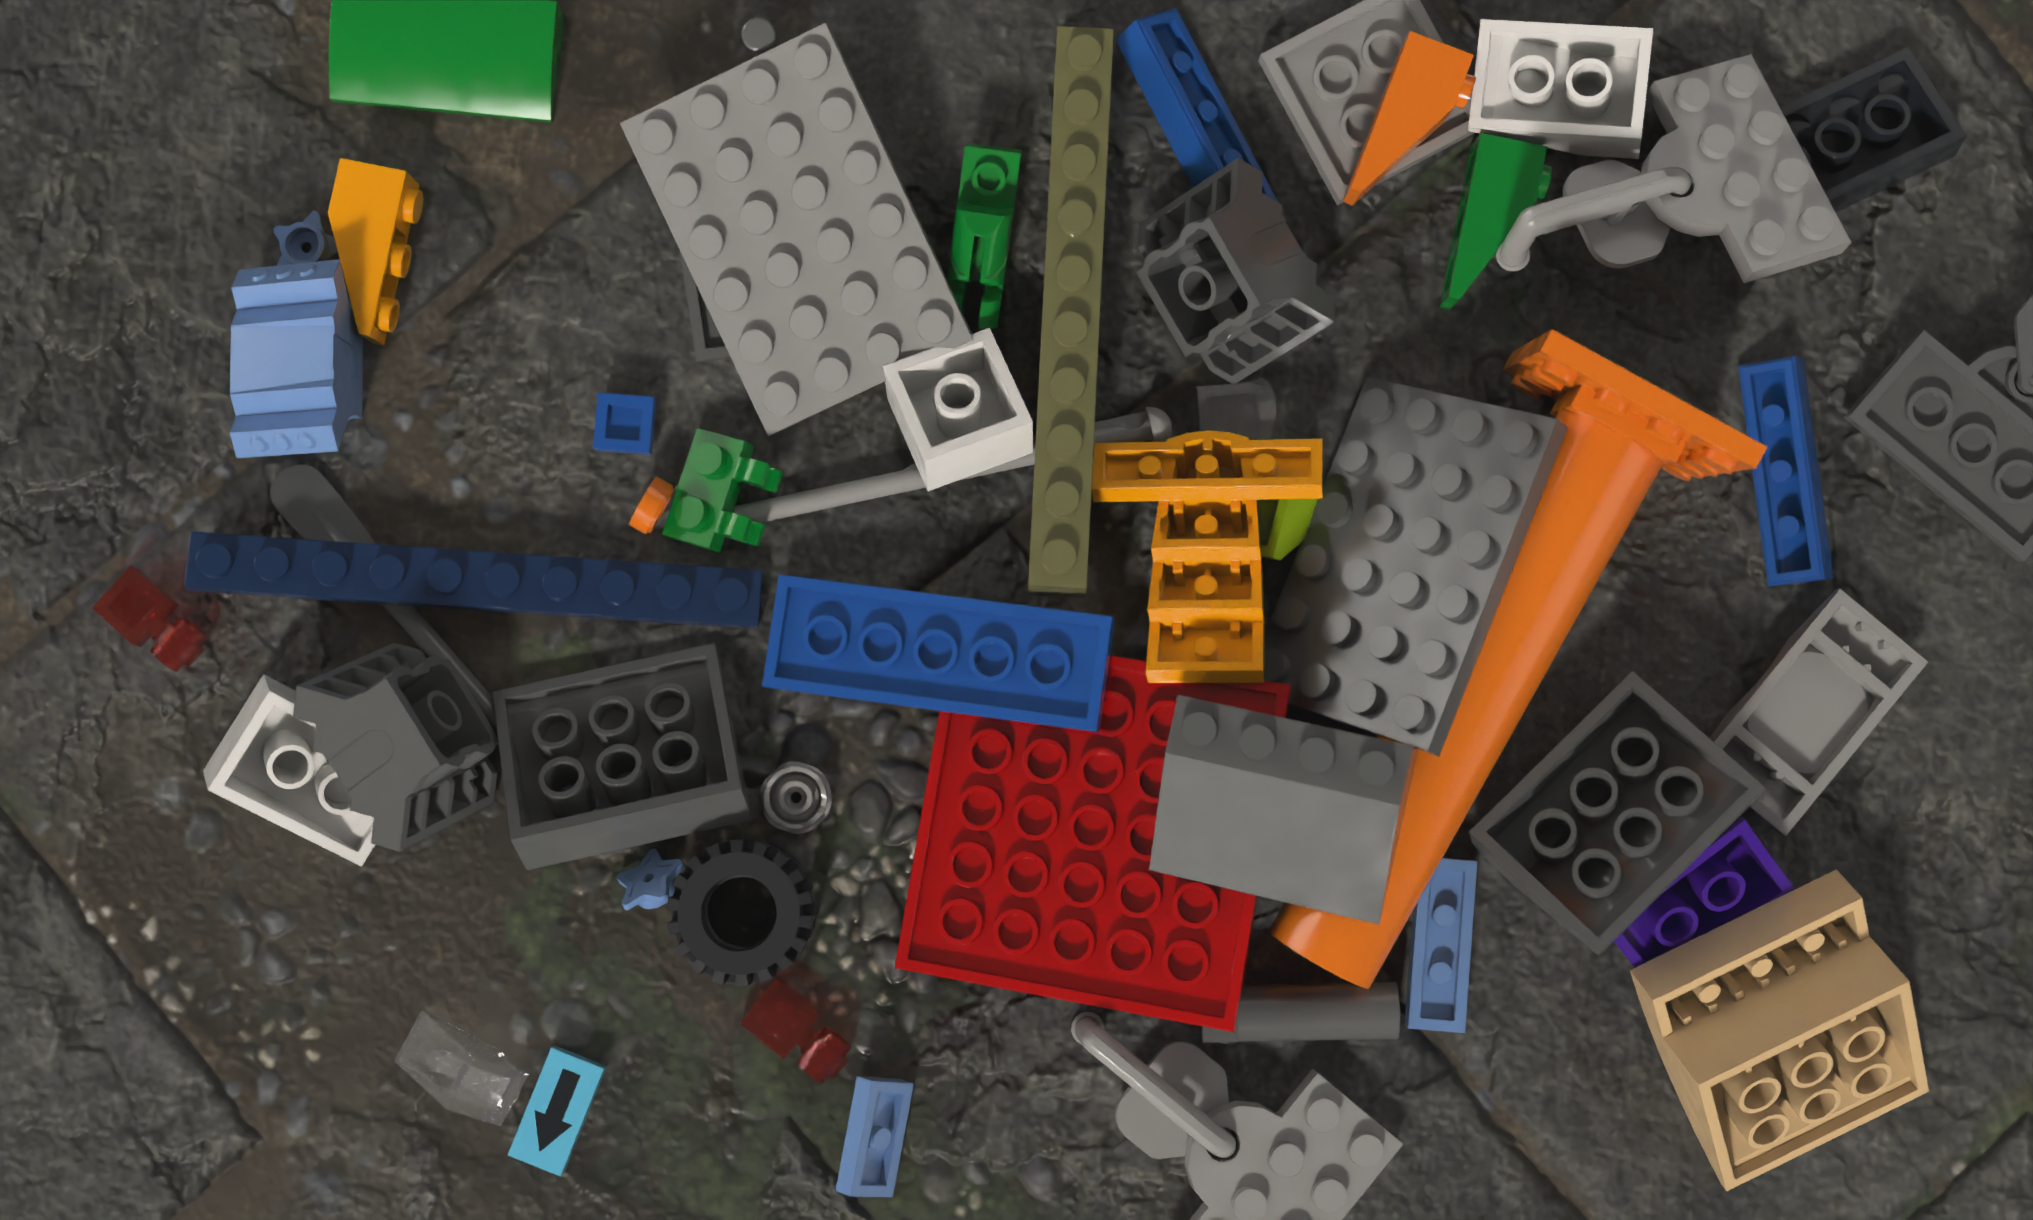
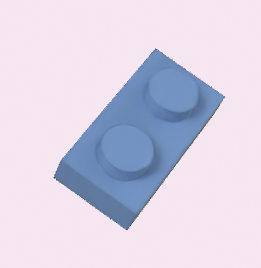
[835,1076,914,1197]

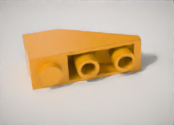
[328,158,423,346]

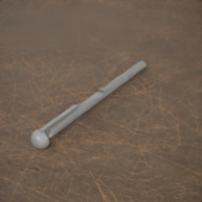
[734,407,1172,523]

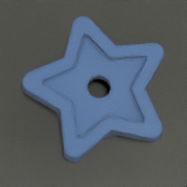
[273,211,338,266]
[616,849,686,910]

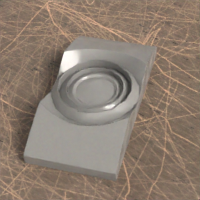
[1710,589,1928,836]

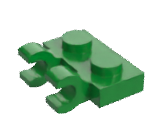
[662,428,783,553]

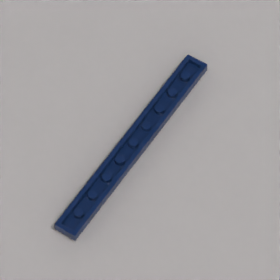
[184,531,763,629]

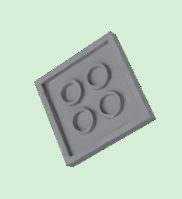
[1258,0,1475,205]

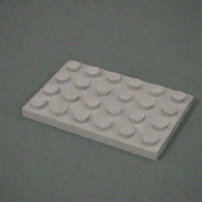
[620,23,973,436]

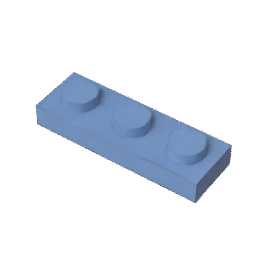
[1404,858,1478,1033]

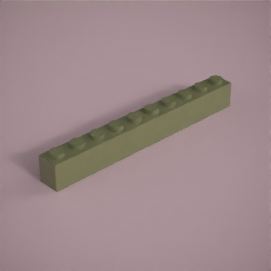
[1028,26,1114,598]

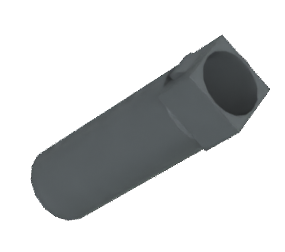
[1201,982,1400,1044]

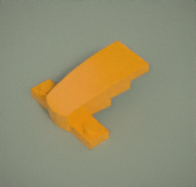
[1091,430,1323,683]

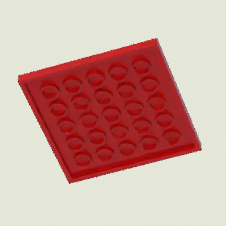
[894,656,1292,1032]

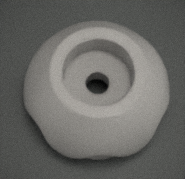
[760,762,832,834]

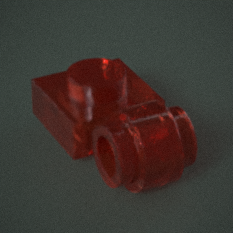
[92,566,208,672]
[740,977,852,1084]

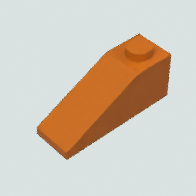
[1342,31,1476,206]

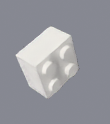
[883,328,1033,491]

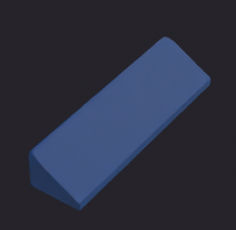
[1117,8,1278,202]
[1738,356,1833,586]

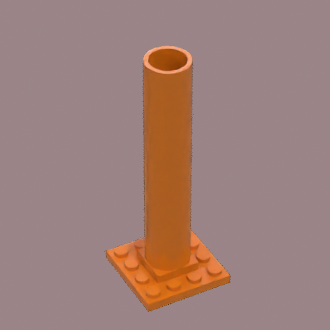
[1268,329,1767,989]

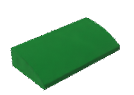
[329,0,565,123]

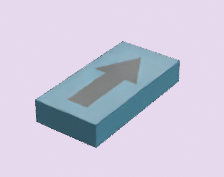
[508,1045,607,1177]

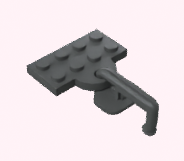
[1843,293,2033,562]

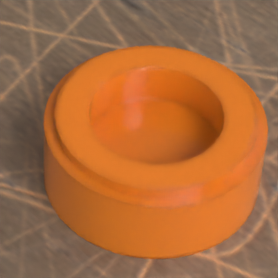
[629,476,675,535]

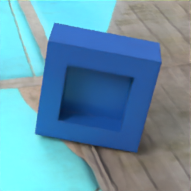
[593,392,657,456]

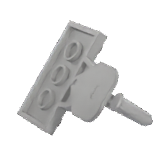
[1496,54,1852,283]
[1071,1011,1403,1220]

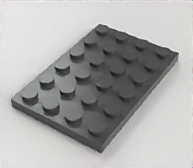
[1264,377,1568,757]

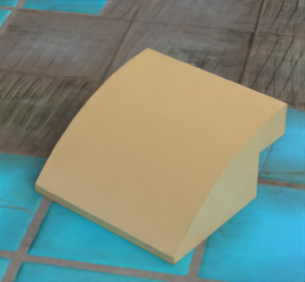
[1630,869,1929,1192]

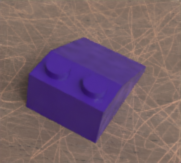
[1614,815,1795,968]

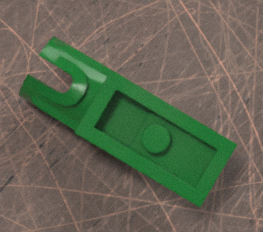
[947,143,1022,329]

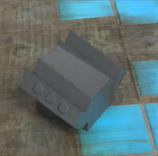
[1136,158,1336,384]
[293,643,499,852]

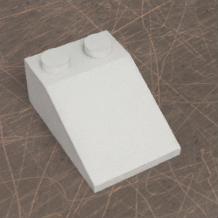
[1468,19,1653,159]
[203,674,375,867]

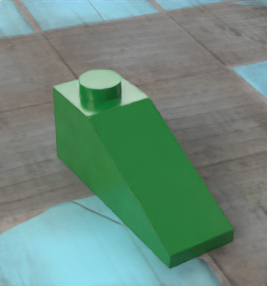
[1439,133,1552,310]

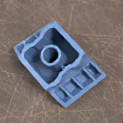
[230,259,363,458]

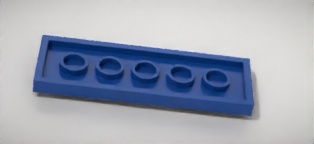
[762,574,1115,733]

